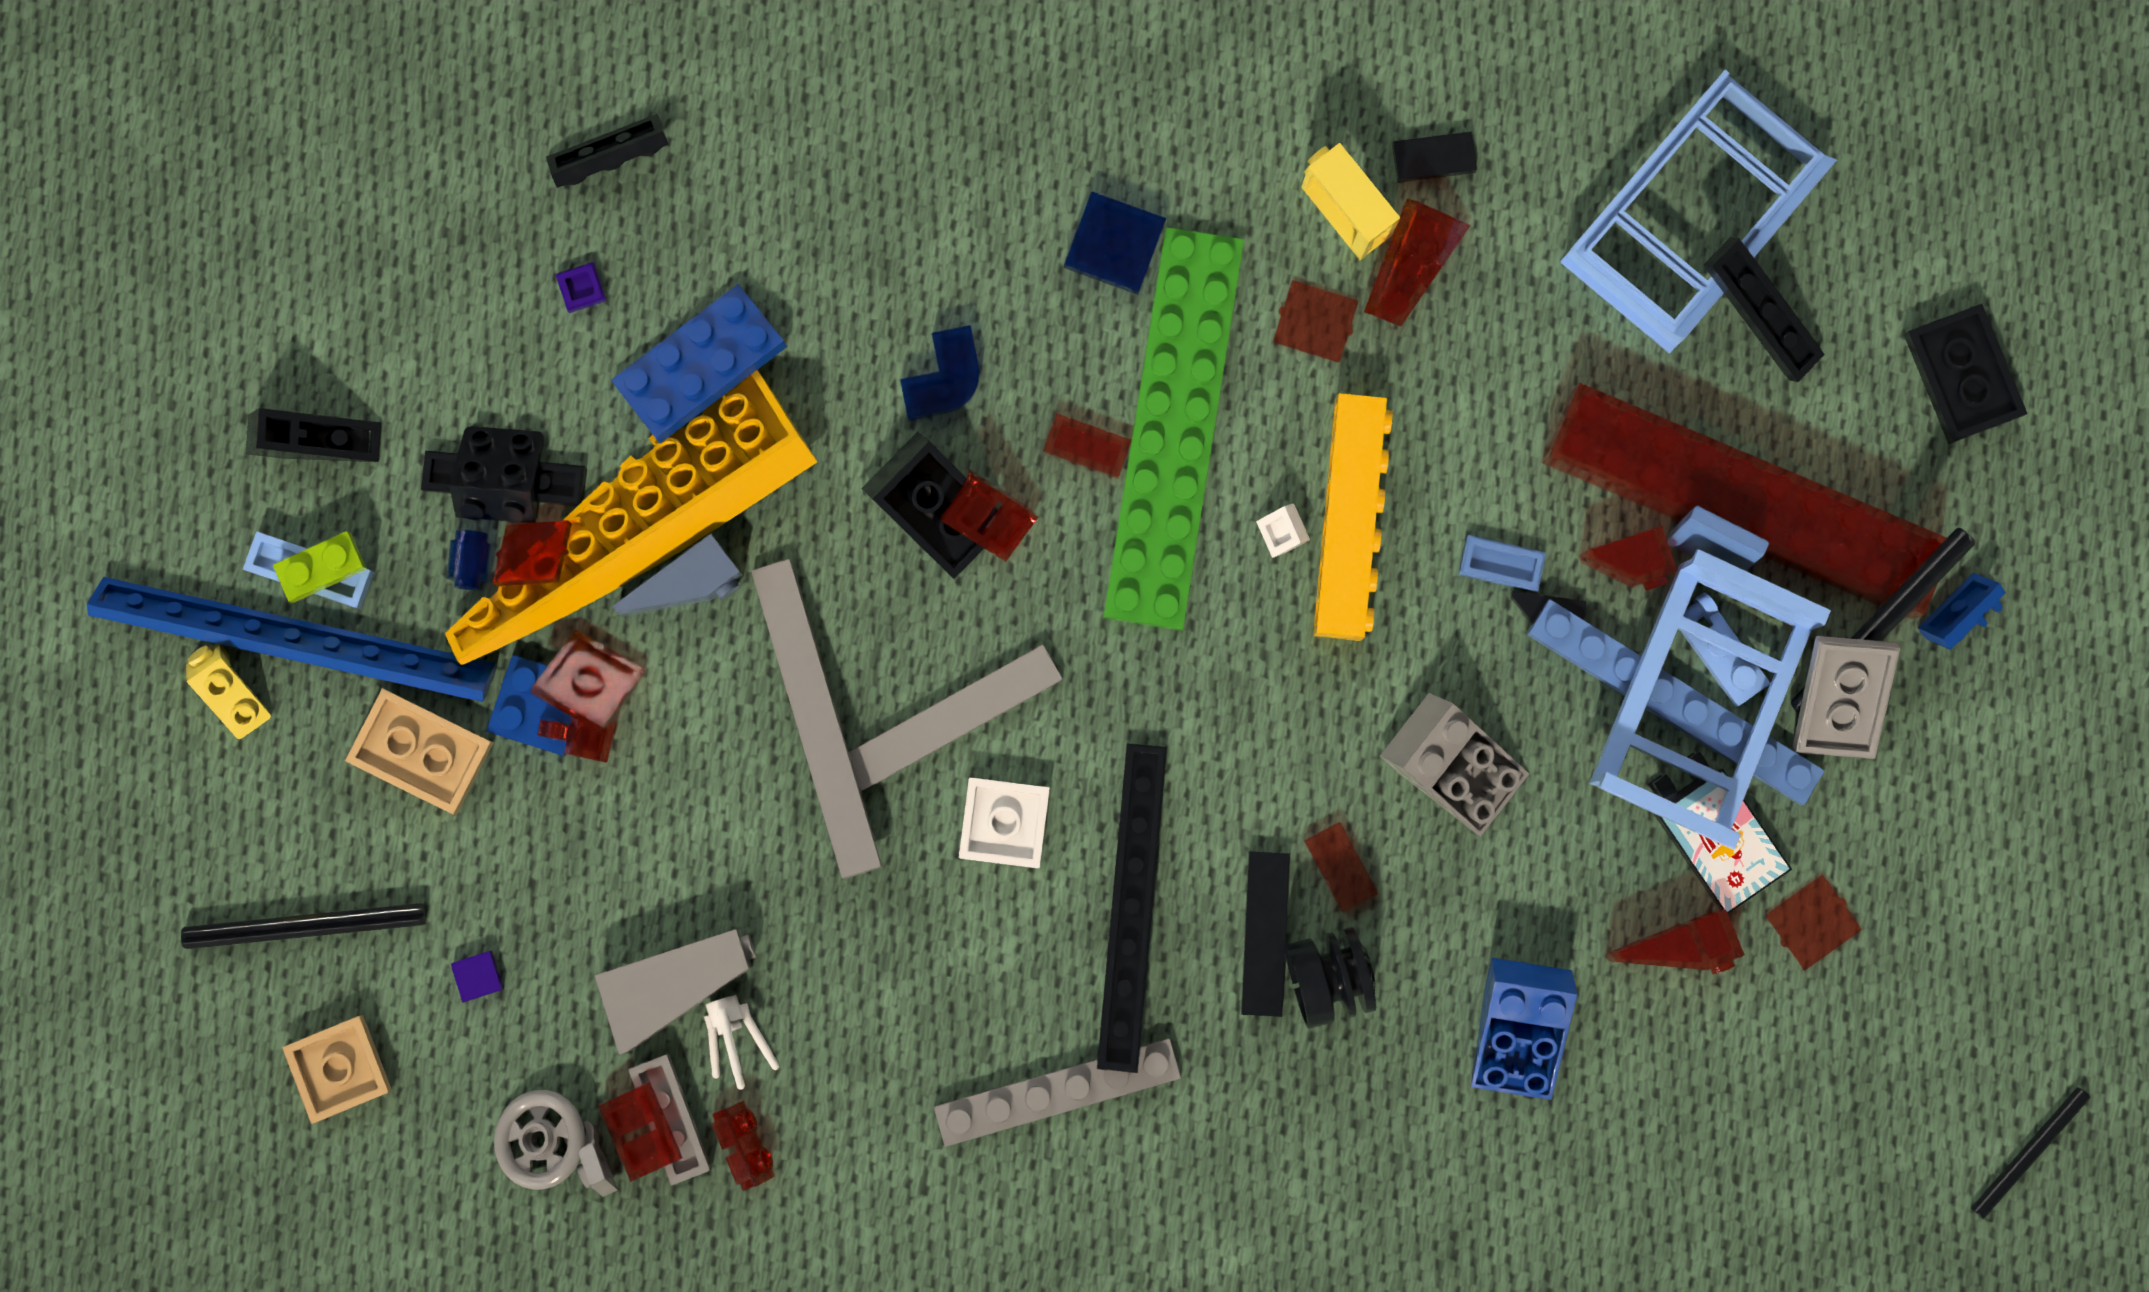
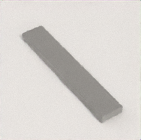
[849,645,1063,792]

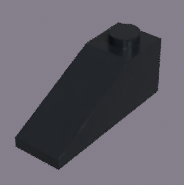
[246,408,381,462]

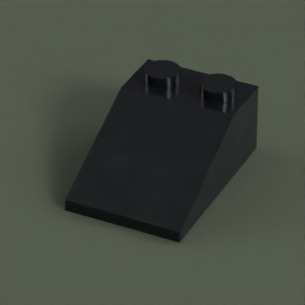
[861,431,1010,579]

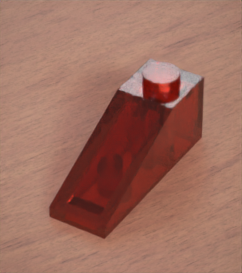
[1605,909,1745,974]

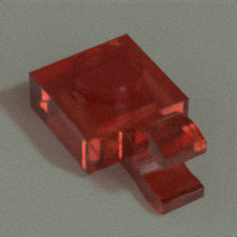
[537,714,616,763]

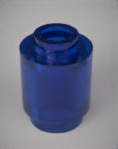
[446,530,491,590]

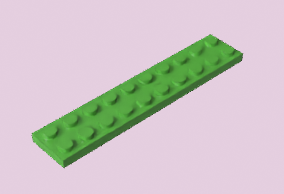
[1103,227,1244,631]

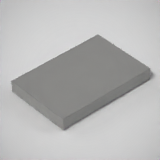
[1793,636,1900,759]

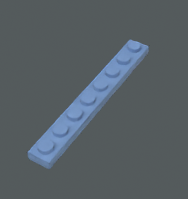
[1526,599,1825,805]

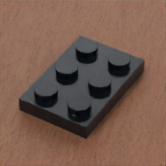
[1903,304,2028,444]

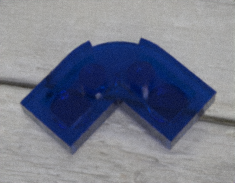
[900,325,980,421]

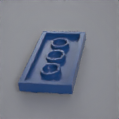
[611,284,787,443]

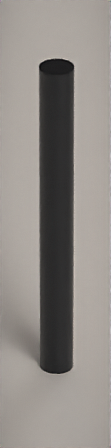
[1971,1087,2091,1220]

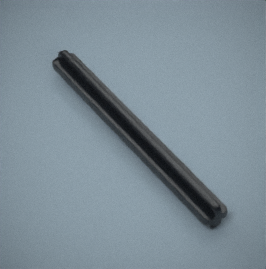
[1791,528,1975,713]
[181,903,427,949]

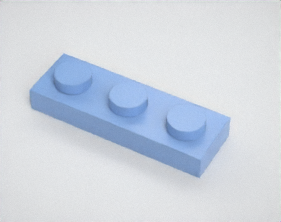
[243,532,374,610]

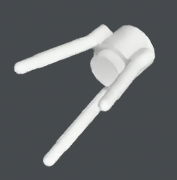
[704,995,779,1090]

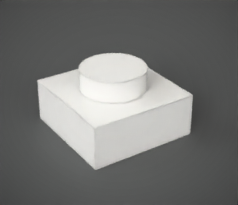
[1256,503,1310,558]

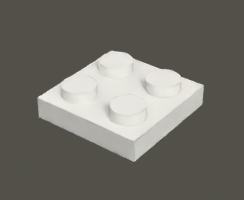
[959,777,1050,869]

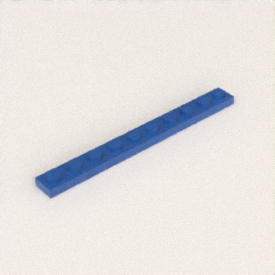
[86,577,496,702]

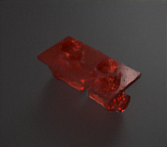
[711,1100,775,1191]

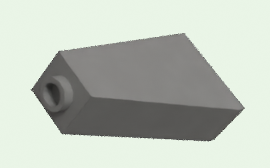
[595,929,756,1054]

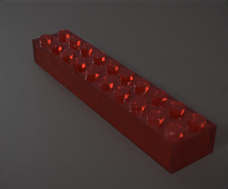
[1542,383,1947,619]

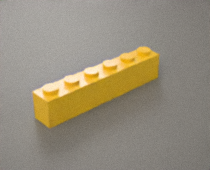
[1313,393,1393,641]

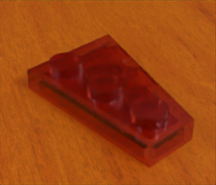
[1364,199,1471,326]

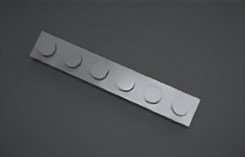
[934,1038,1181,1147]

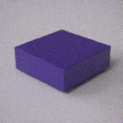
[555,262,607,313]
[451,951,504,1003]

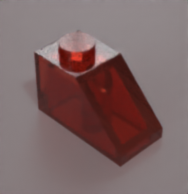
[1579,526,1678,592]

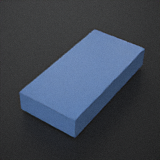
[1458,535,1546,593]

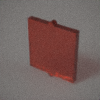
[1273,280,1358,363]
[493,520,572,587]
[1765,875,1862,970]

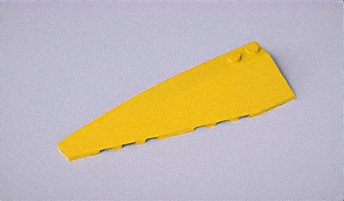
[445,370,817,665]

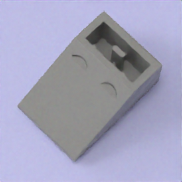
[1380,693,1529,837]

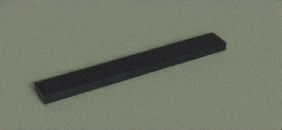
[1097,743,1167,1073]

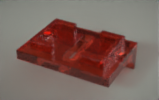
[940,469,1038,562]
[598,1082,683,1182]

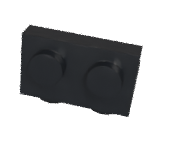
[449,426,544,524]

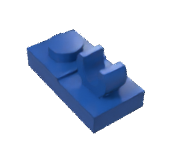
[1918,573,2006,650]

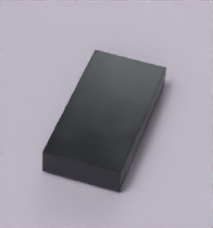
[1392,131,1477,183]

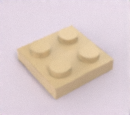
[282,1015,392,1124]

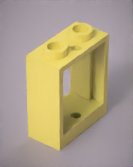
[1301,143,1400,260]

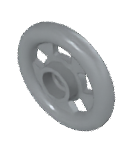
[494,1090,585,1190]

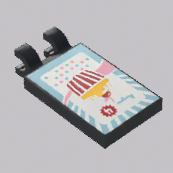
[1647,752,1792,915]

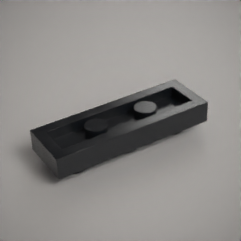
[546,114,669,188]

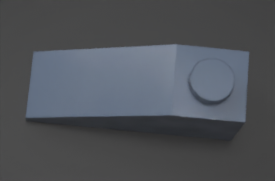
[613,533,743,616]

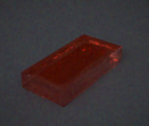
[1043,414,1132,479]
[1304,822,1378,913]

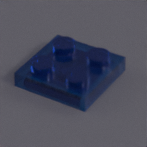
[1064,191,1166,295]

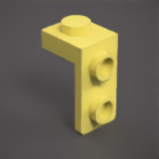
[186,643,271,739]

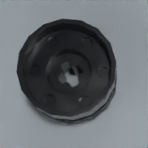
[1284,927,1377,1029]

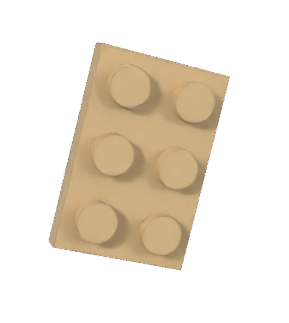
[345,688,494,815]

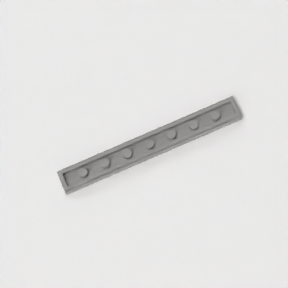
[751,559,883,879]

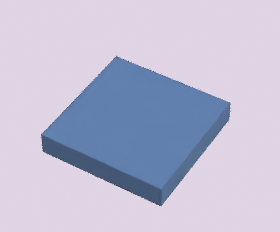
[1665,506,1769,571]

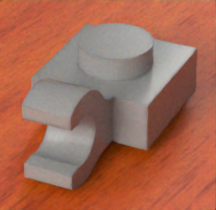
[564,1120,618,1197]

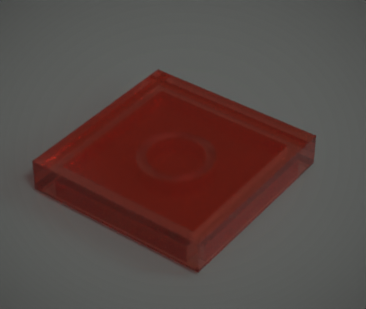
[531,630,645,734]

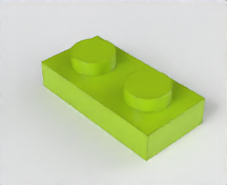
[272,531,367,603]

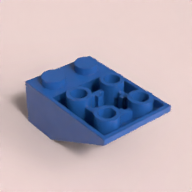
[1471,958,1577,1100]

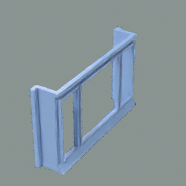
[1560,70,1837,354]
[1589,549,1831,849]

